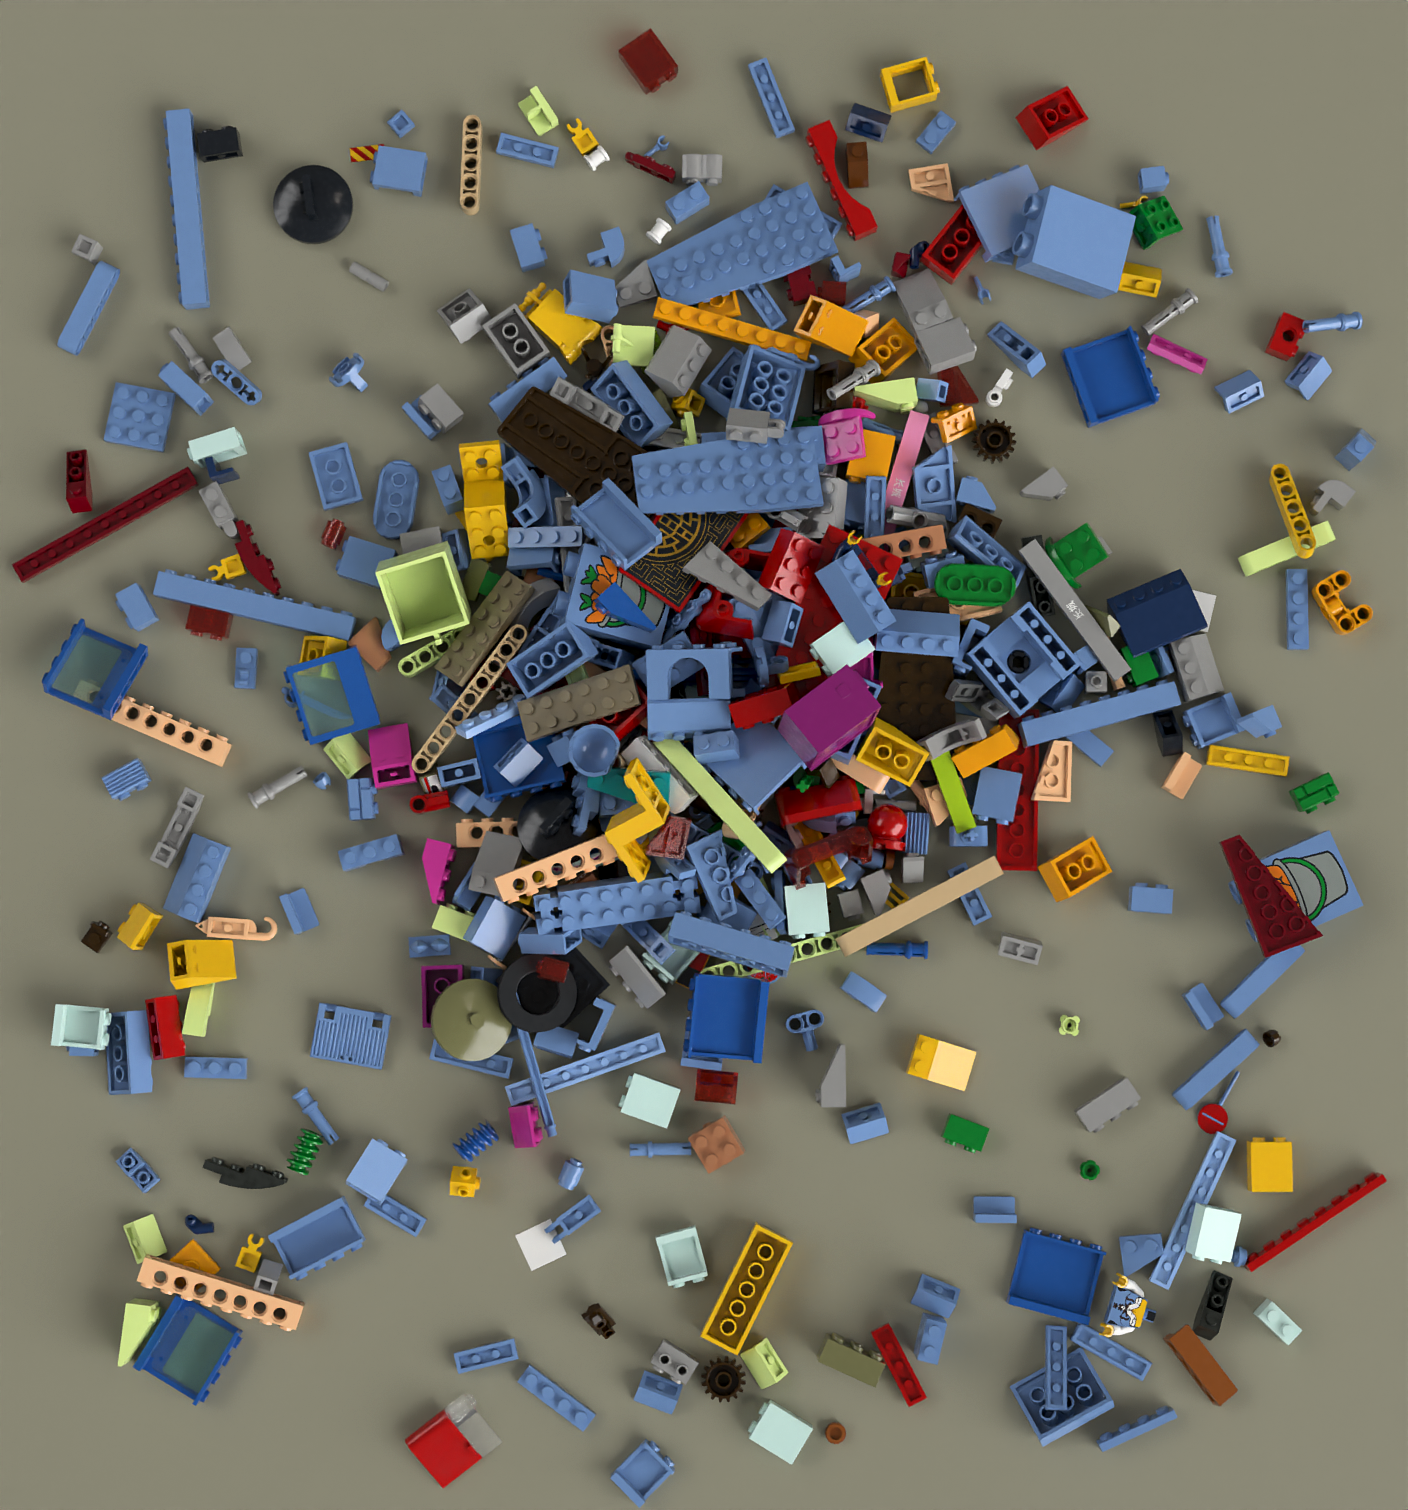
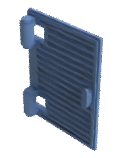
[310,1002,392,1070]

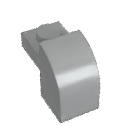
[1308,480,1356,516]

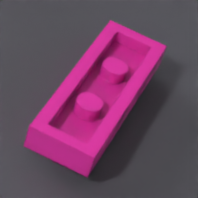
[1147,334,1208,375]

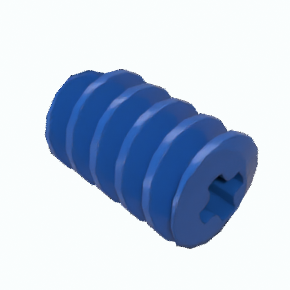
[453,1119,499,1162]

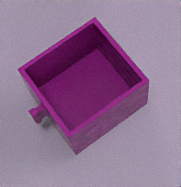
[778,664,882,771]

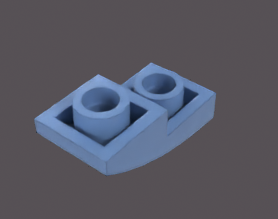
[840,971,887,1013]
[115,1148,161,1193]

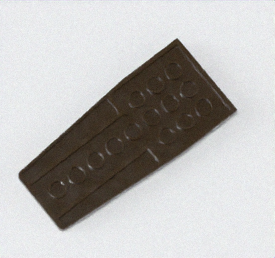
[497,387,654,519]
[876,596,956,780]

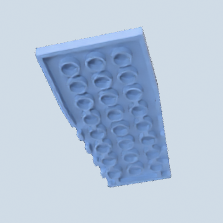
[647,182,838,306]
[632,428,824,515]

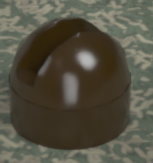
[1263,1030,1281,1047]

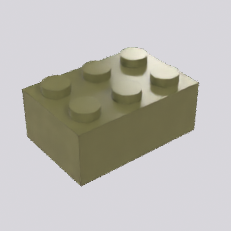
[817,1332,886,1388]

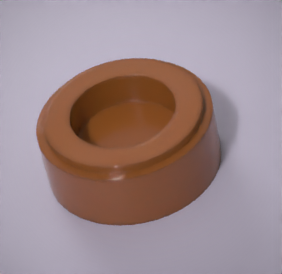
[883,849,895,870]
[825,1422,846,1444]

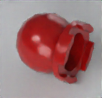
[865,804,908,851]

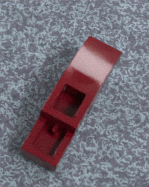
[235,520,282,596]

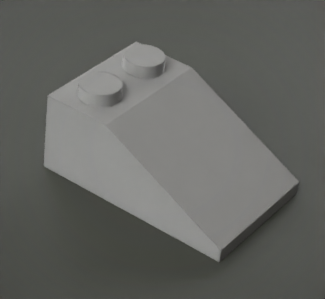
[892,268,953,338]
[468,831,524,896]
[815,1044,846,1107]

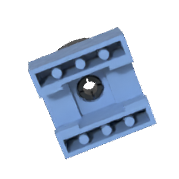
[963,602,1081,719]

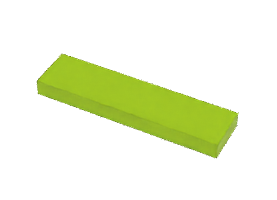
[930,751,977,834]

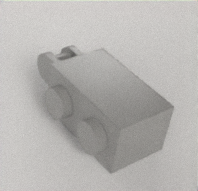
[726,408,786,444]
[198,481,239,539]

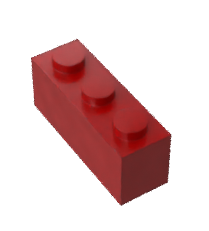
[145,995,186,1060]

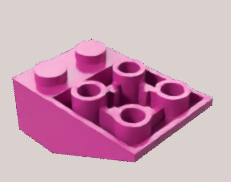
[368,723,418,790]
[422,838,457,905]
[508,1102,543,1148]

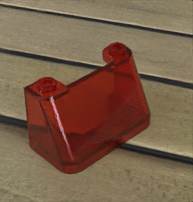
[784,826,873,890]

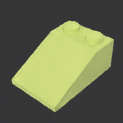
[853,377,918,414]
[118,1298,161,1367]

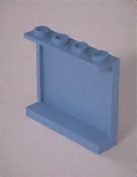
[954,165,1040,263]
[702,721,807,815]

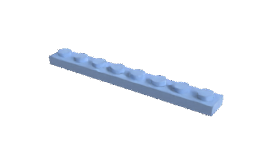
[505,1032,666,1106]
[1149,1131,1237,1290]

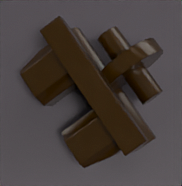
[582,1303,616,1339]

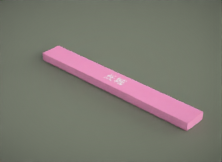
[884,410,930,552]

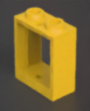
[880,57,940,113]

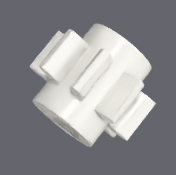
[496,681,519,702]

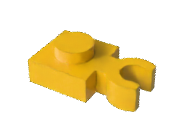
[567,118,599,156]
[208,554,247,581]
[235,1233,264,1273]

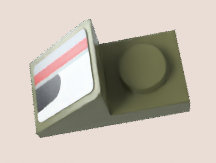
[417,758,445,794]

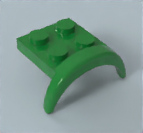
[1045,522,1109,589]

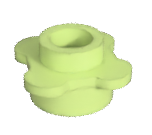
[1059,1015,1080,1036]

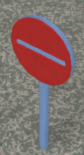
[1197,1071,1240,1134]

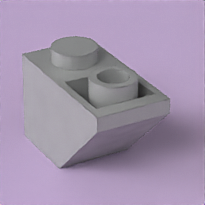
[900,853,924,884]

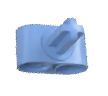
[949,826,988,847]
[786,1009,824,1051]

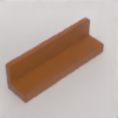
[1163,1324,1238,1406]

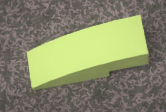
[182,983,215,1037]

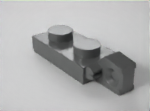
[945,679,990,702]

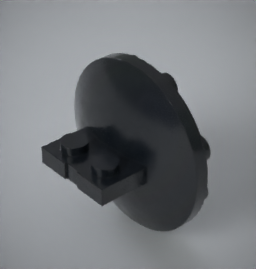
[273,165,353,244]
[517,787,599,866]

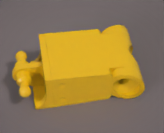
[518,282,603,366]

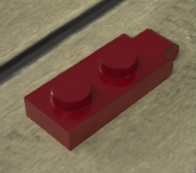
[625,152,676,184]

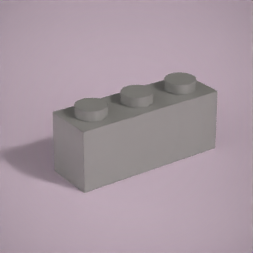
[1074,1077,1141,1133]

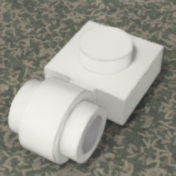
[986,368,1013,407]

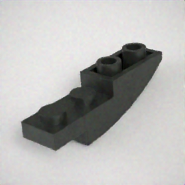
[1021,534,1056,617]
[202,1157,288,1189]

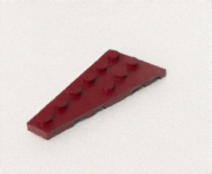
[1219,835,1323,958]

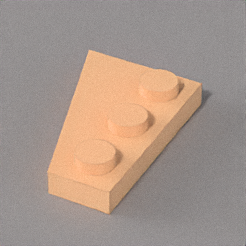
[1031,740,1072,802]

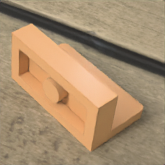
[1161,752,1202,799]

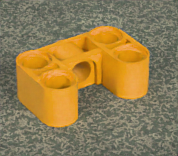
[1311,570,1373,635]

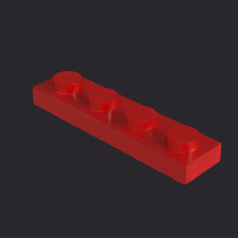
[871,1322,927,1407]

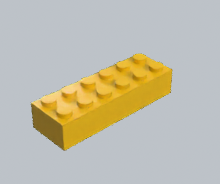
[700,1222,793,1356]

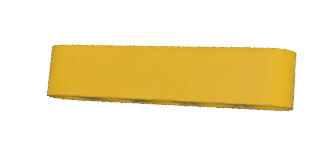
[1269,464,1316,559]

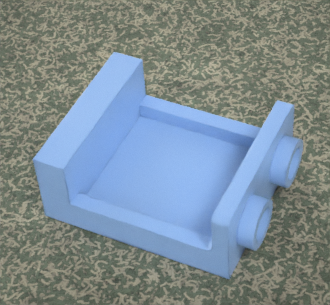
[346,1138,408,1205]

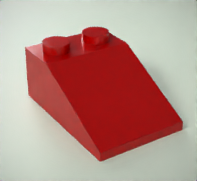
[1015,86,1089,151]

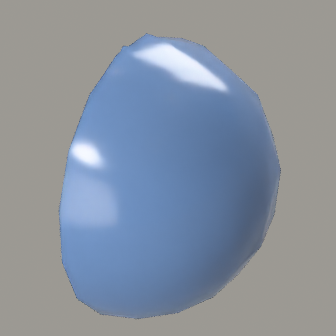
[568,724,620,777]

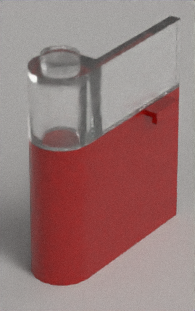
[405,1393,502,1488]

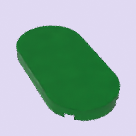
[934,563,1016,607]

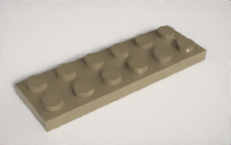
[434,571,535,688]
[517,664,642,742]

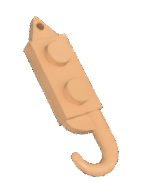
[195,917,277,941]

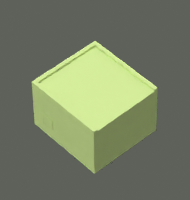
[375,540,472,646]

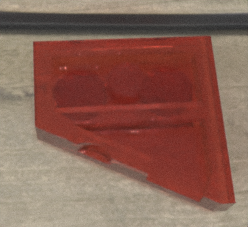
[937,366,979,407]
[644,816,691,860]

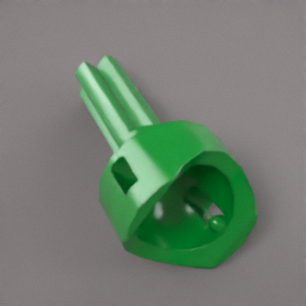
[793,766,821,793]

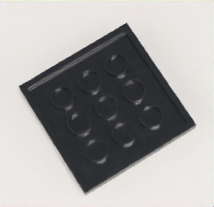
[495,947,610,1028]

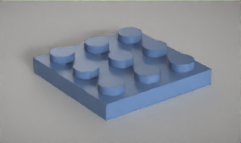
[104,382,176,453]

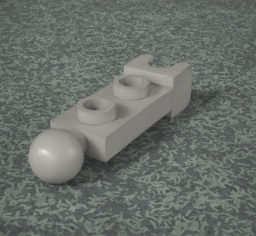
[913,400,958,465]

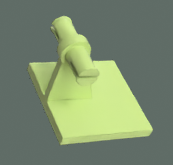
[611,323,655,367]

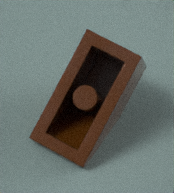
[845,141,869,189]

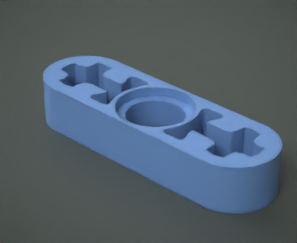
[211,359,262,405]

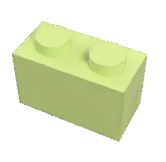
[432,903,476,942]

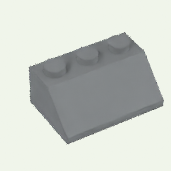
[644,325,712,398]
[1167,633,1224,703]
[609,946,667,1009]

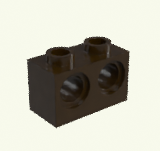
[956,503,1002,539]

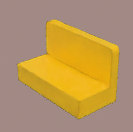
[1118,262,1162,298]

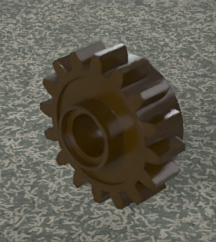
[972,419,1016,464]
[701,1356,746,1402]

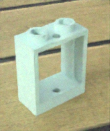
[187,427,247,468]

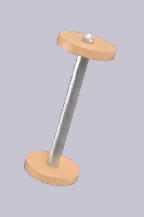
[487,908,535,970]

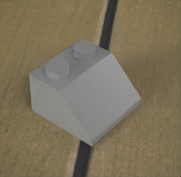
[437,288,492,344]

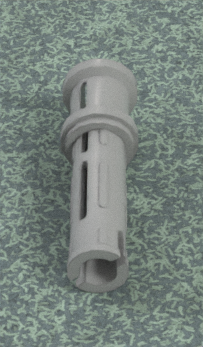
[1141,288,1199,336]
[169,327,214,384]
[827,359,881,400]
[247,765,308,809]

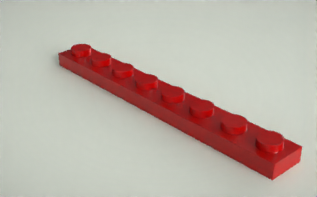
[1244,1172,1387,1272]

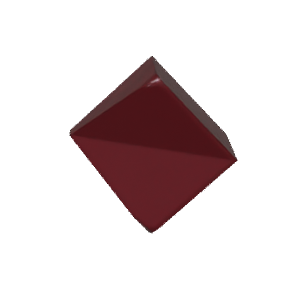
[890,252,911,278]

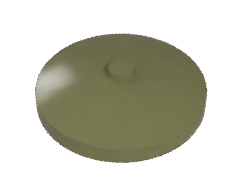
[431,979,512,1061]

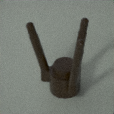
[581,347,613,379]

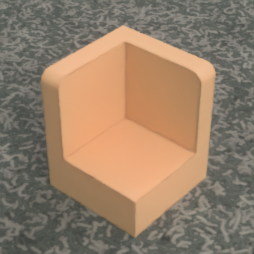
[854,309,879,338]

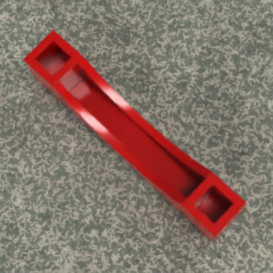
[805,120,878,241]

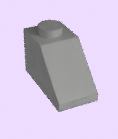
[1019,466,1068,501]
[859,869,892,917]

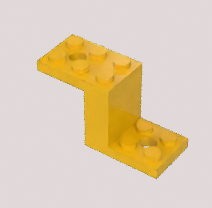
[459,440,510,559]
[605,758,670,883]

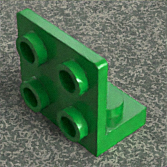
[1129,196,1183,250]

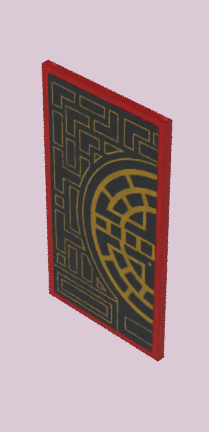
[618,511,750,613]

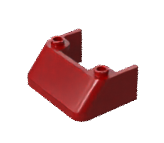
[695,548,770,640]
[774,775,862,828]

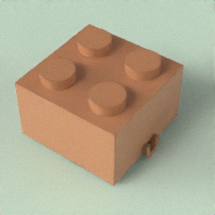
[688,1115,746,1174]

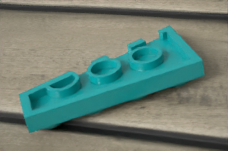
[587,767,671,805]

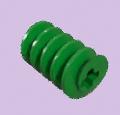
[286,1128,323,1175]

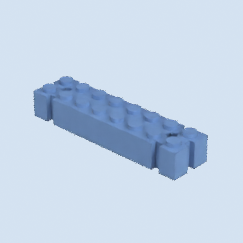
[532,871,701,935]

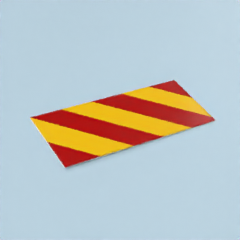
[350,144,384,162]

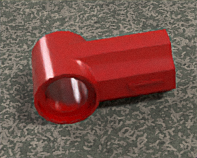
[409,790,451,814]

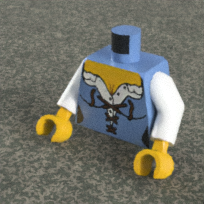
[1099,1273,1156,1337]

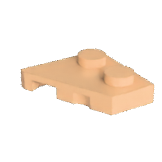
[908,163,954,203]
[922,777,967,827]

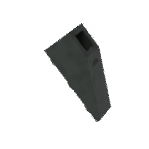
[1192,1270,1233,1341]

